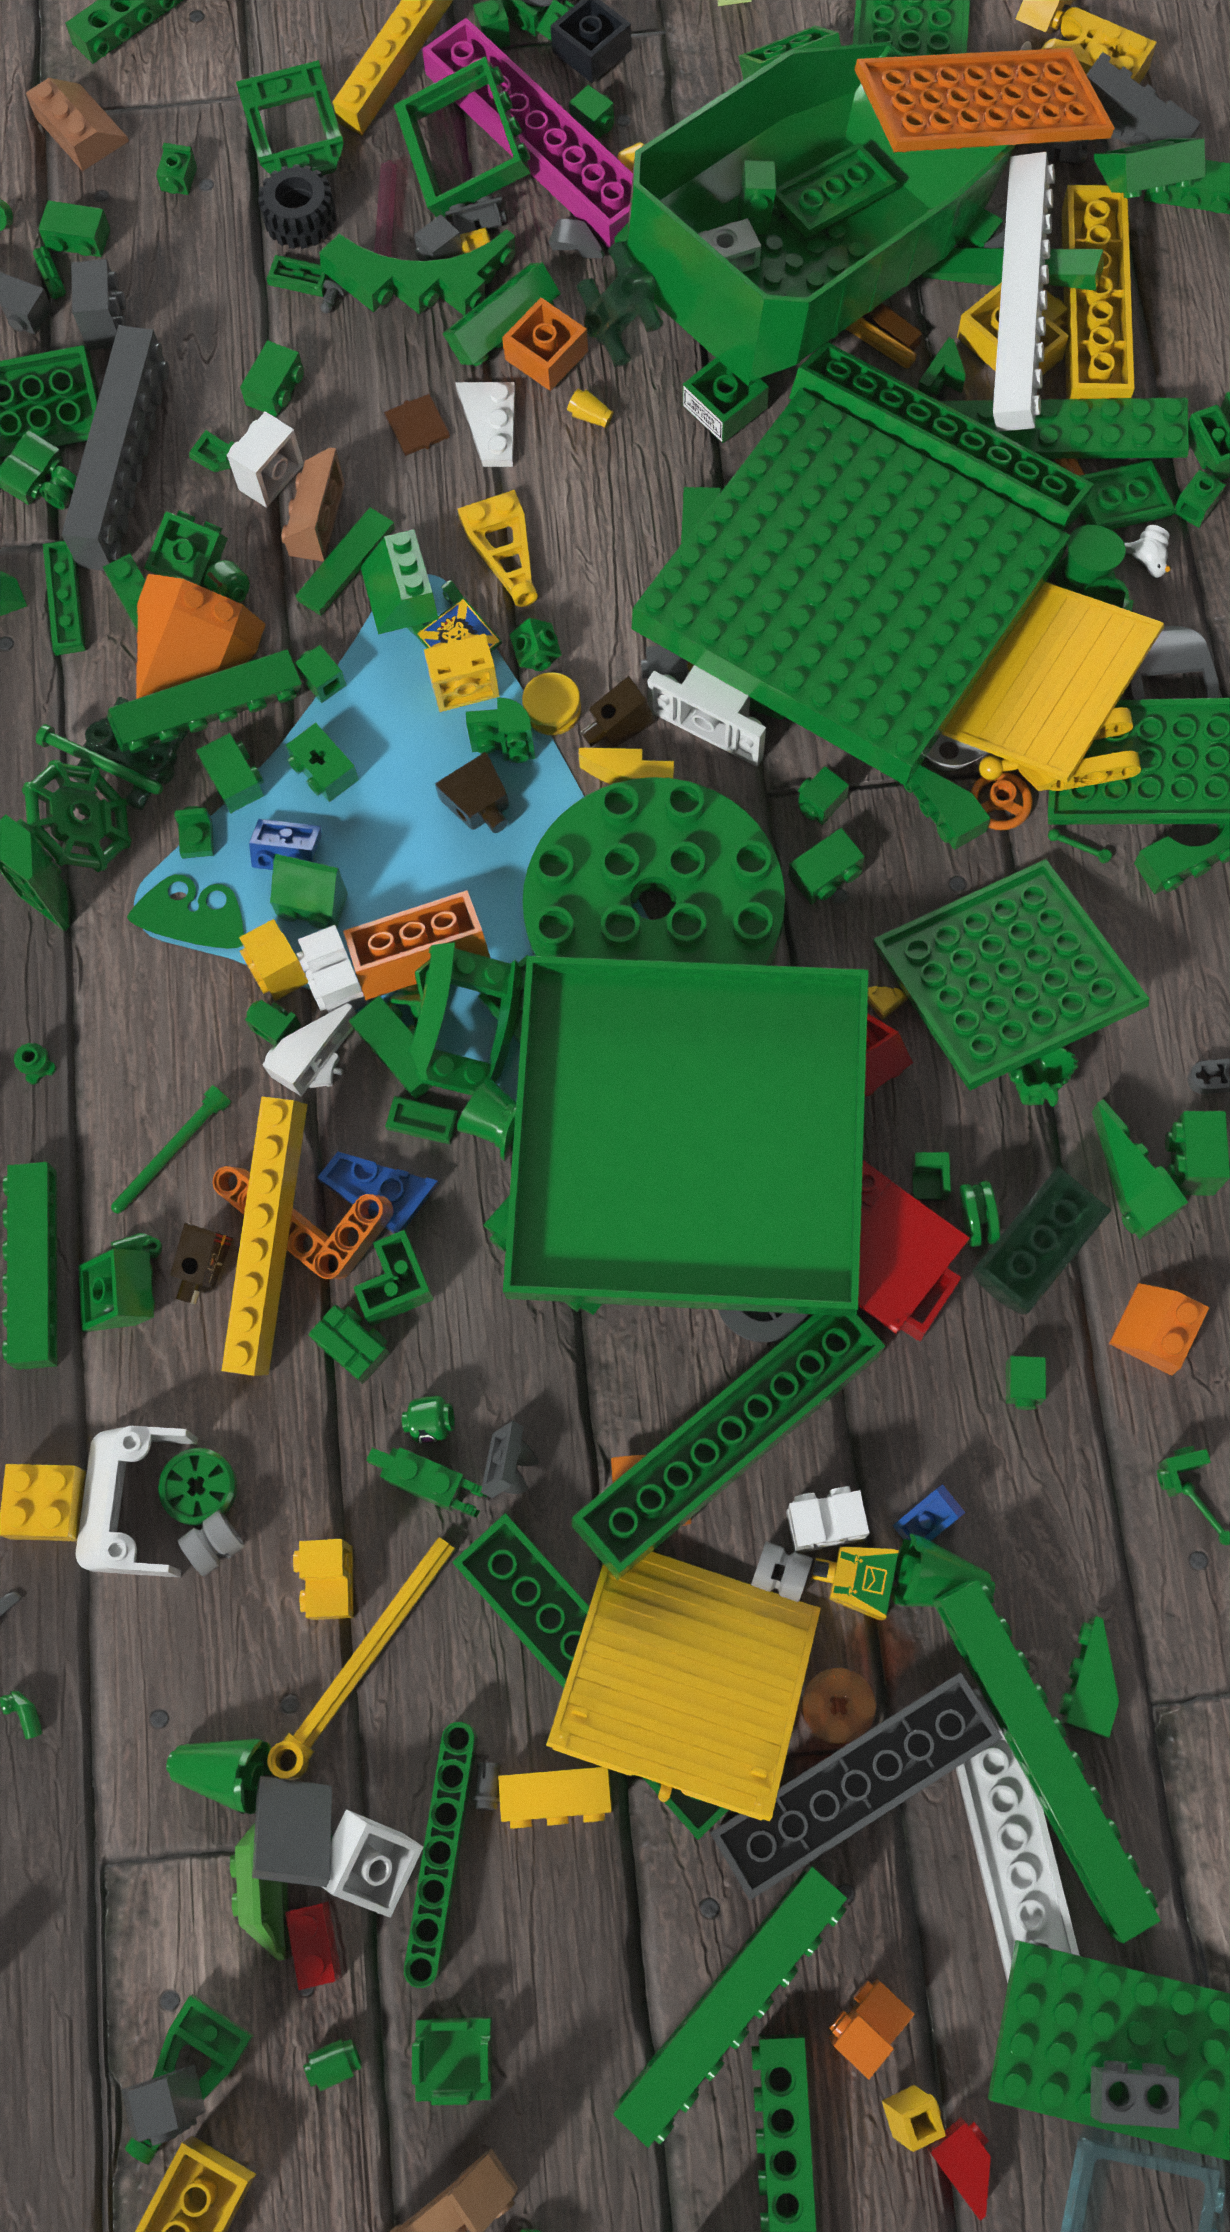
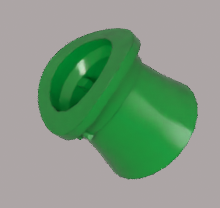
[1054,525,1126,600]
[457,1078,516,1161]

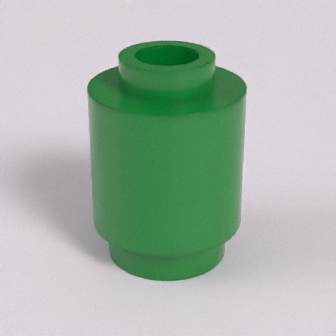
[303,2038,363,2091]

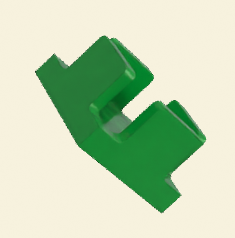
[412,2017,492,2105]

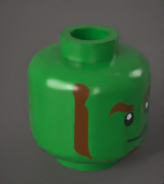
[204,560,250,603]

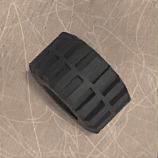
[258,165,336,249]

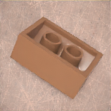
[26,78,129,171]
[281,448,345,562]

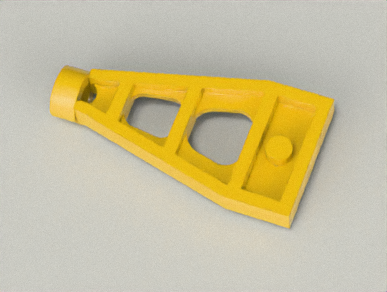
[457,490,538,607]

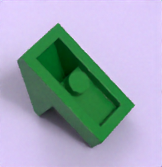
[918,337,966,397]

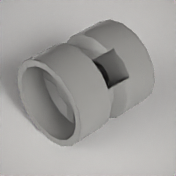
[178,1510,245,1577]
[751,1541,813,1602]

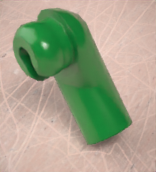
[110,1233,162,1259]

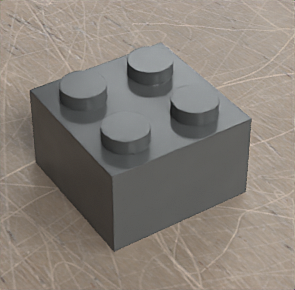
[71,259,126,350]

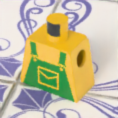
[811,1547,899,1621]

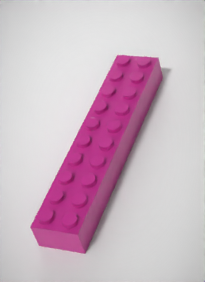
[422,18,633,250]

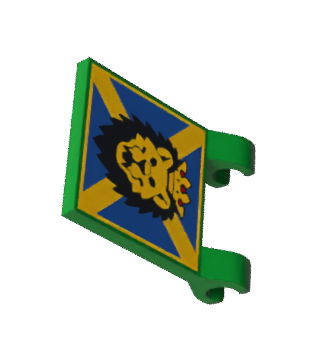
[407,581,502,652]

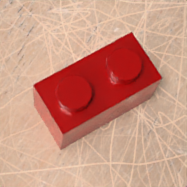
[285,1901,342,1990]

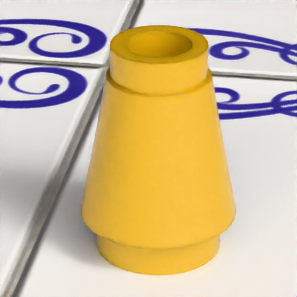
[567,388,614,428]

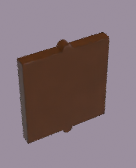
[384,394,450,456]

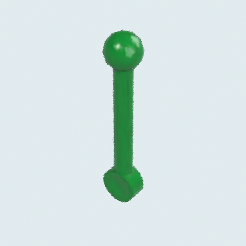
[1048,829,1112,863]
[1181,1482,1230,1546]

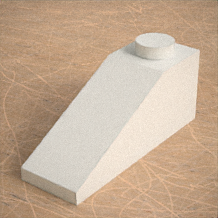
[262,1003,357,1097]

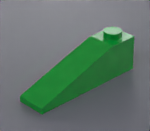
[1092,1099,1188,1240]

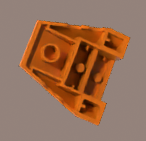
[136,574,266,699]

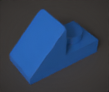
[892,1484,965,1541]

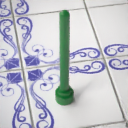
[111,1085,232,1214]

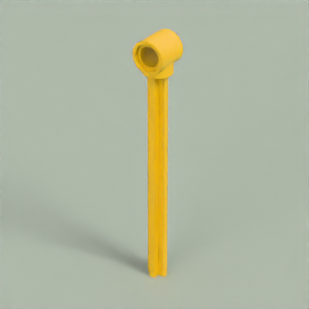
[267,1537,455,1780]

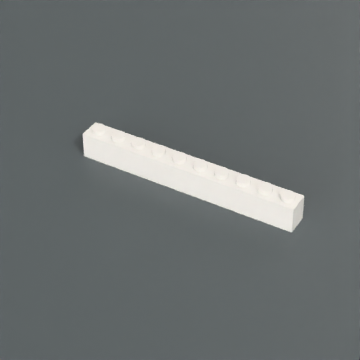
[993,152,1055,432]

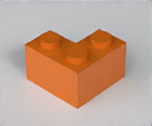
[828,1979,915,2079]

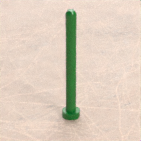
[36,724,163,795]

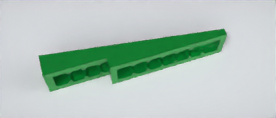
[922,248,1104,291]

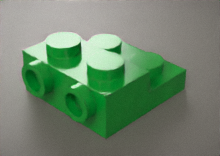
[144,510,228,587]

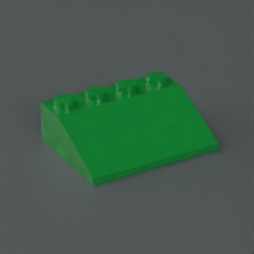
[0,345,99,458]

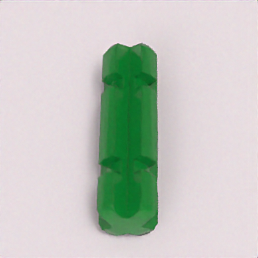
[33,246,66,299]

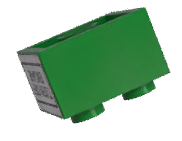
[683,357,769,443]

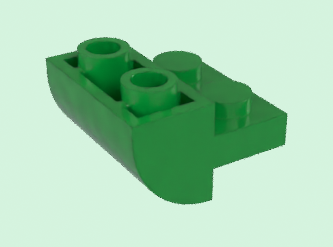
[466,697,535,763]

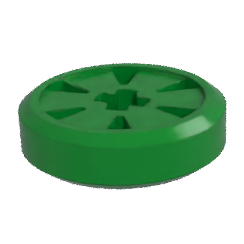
[158,1448,237,1527]

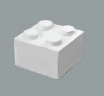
[227,412,304,508]
[322,1809,423,1918]

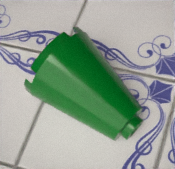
[891,1533,995,1607]
[166,1738,272,1814]

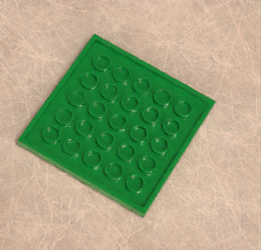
[873,859,1150,1091]

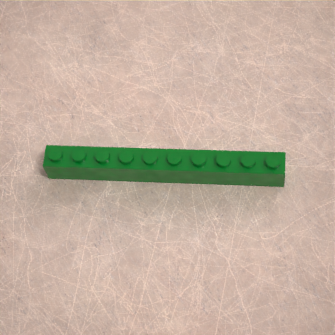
[932,1580,1161,1943]

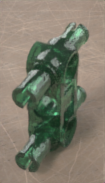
[577,241,664,367]
[73,697,189,810]

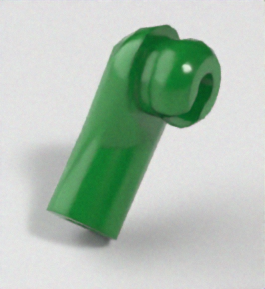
[0,1691,43,1739]

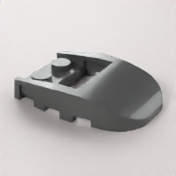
[1123,626,1219,700]

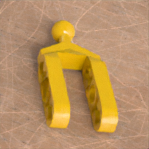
[979,707,1141,791]

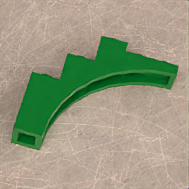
[319,229,515,316]

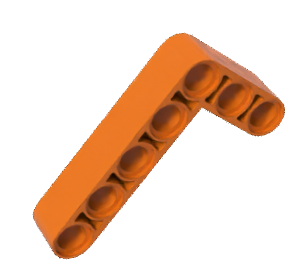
[212,1166,393,1279]

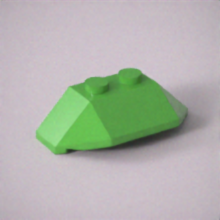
[230,1823,292,1960]

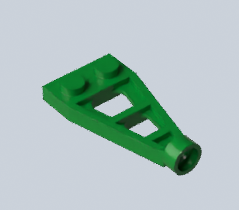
[125,1994,254,2165]

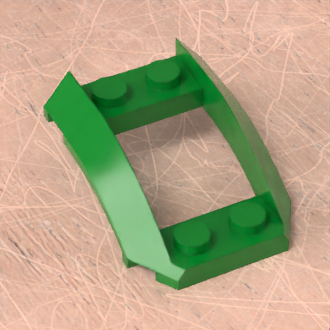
[236,60,344,176]
[407,942,522,1096]

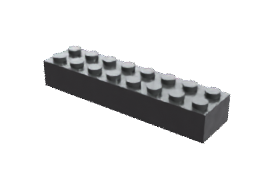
[62,325,169,571]
[710,1672,1003,1900]

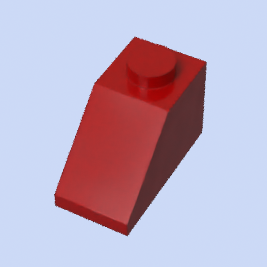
[926,2117,991,2221]

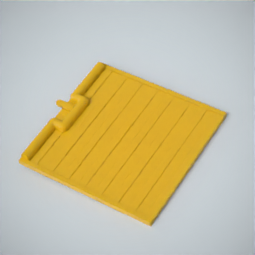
[942,582,1164,783]
[546,1552,821,1821]

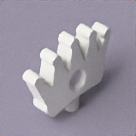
[309,1053,343,1088]

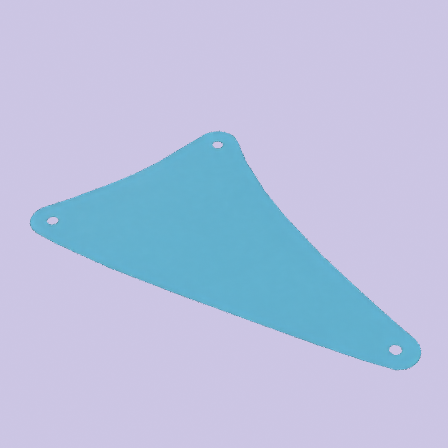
[134,574,648,1101]

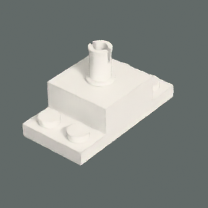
[647,665,766,767]

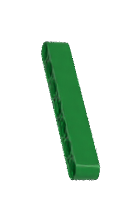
[404,1722,477,1988]

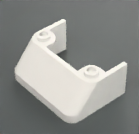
[76,1426,198,1578]

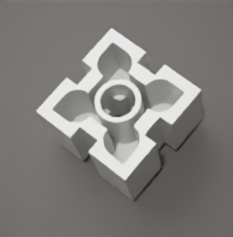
[297,925,368,1013]
[786,1486,869,1553]

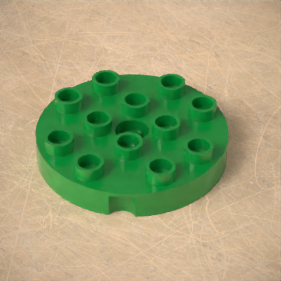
[523,777,785,966]

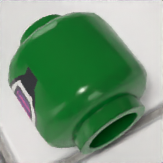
[402,1396,455,1443]

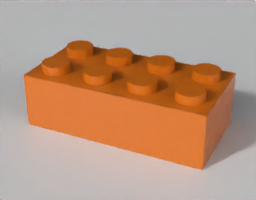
[343,890,491,1000]

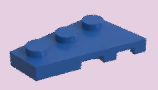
[317,1151,439,1234]

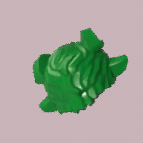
[1009,1047,1079,1107]

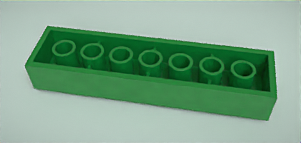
[613,1864,847,2148]

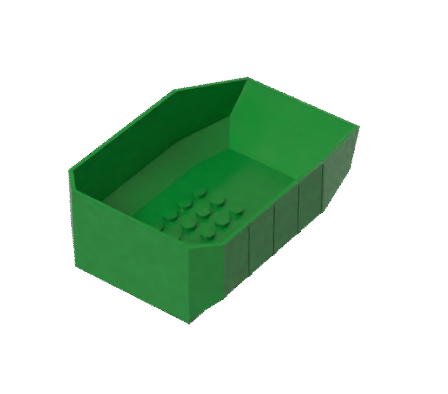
[625,42,1015,387]

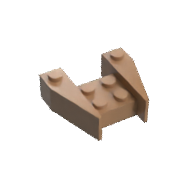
[389,2148,518,2232]

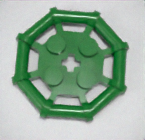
[22,759,132,872]

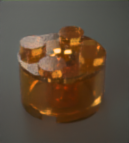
[800,1667,876,1744]

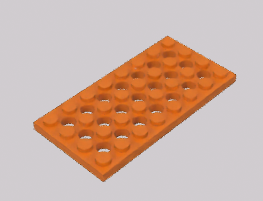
[854,48,1115,152]

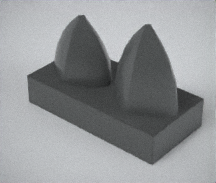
[481,1421,539,1498]

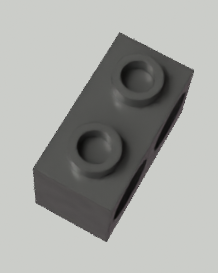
[1090,2060,1179,2129]

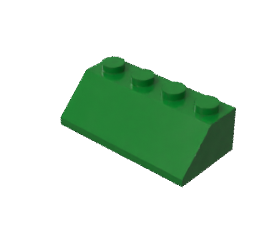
[0,814,69,931]

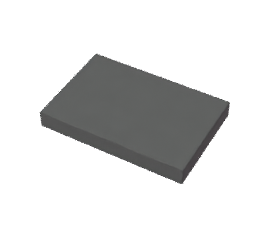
[252,1776,332,1887]

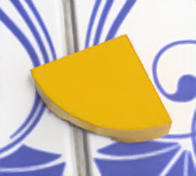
[868,986,908,1019]

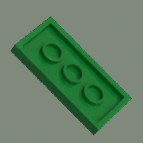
[774,143,897,239]

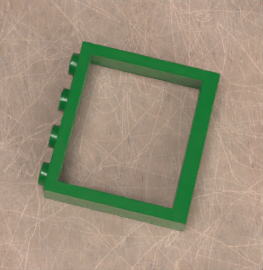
[394,56,531,218]

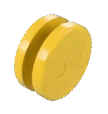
[522,672,581,735]

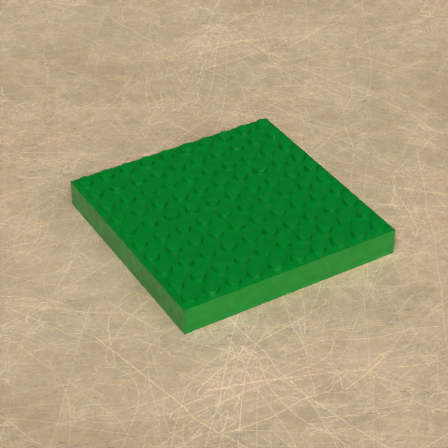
[631,389,1070,786]
[503,956,869,1316]

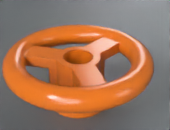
[970,772,1033,830]

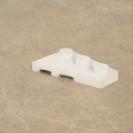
[455,382,516,467]

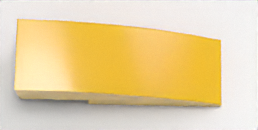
[578,748,674,785]

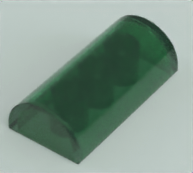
[972,1166,1111,1314]

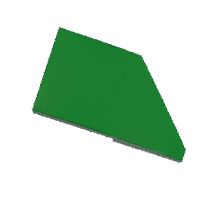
[189,430,234,472]

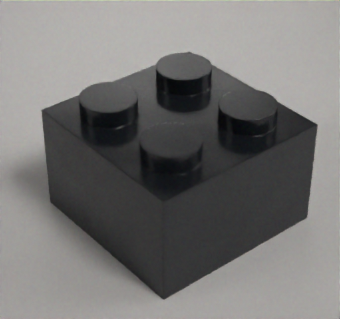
[550,0,632,83]

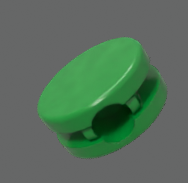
[960,1181,1000,1247]

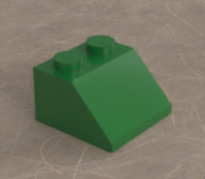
[270,854,348,929]
[78,1249,155,1332]

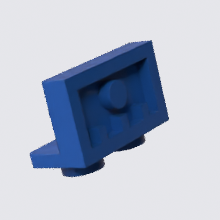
[249,819,322,870]

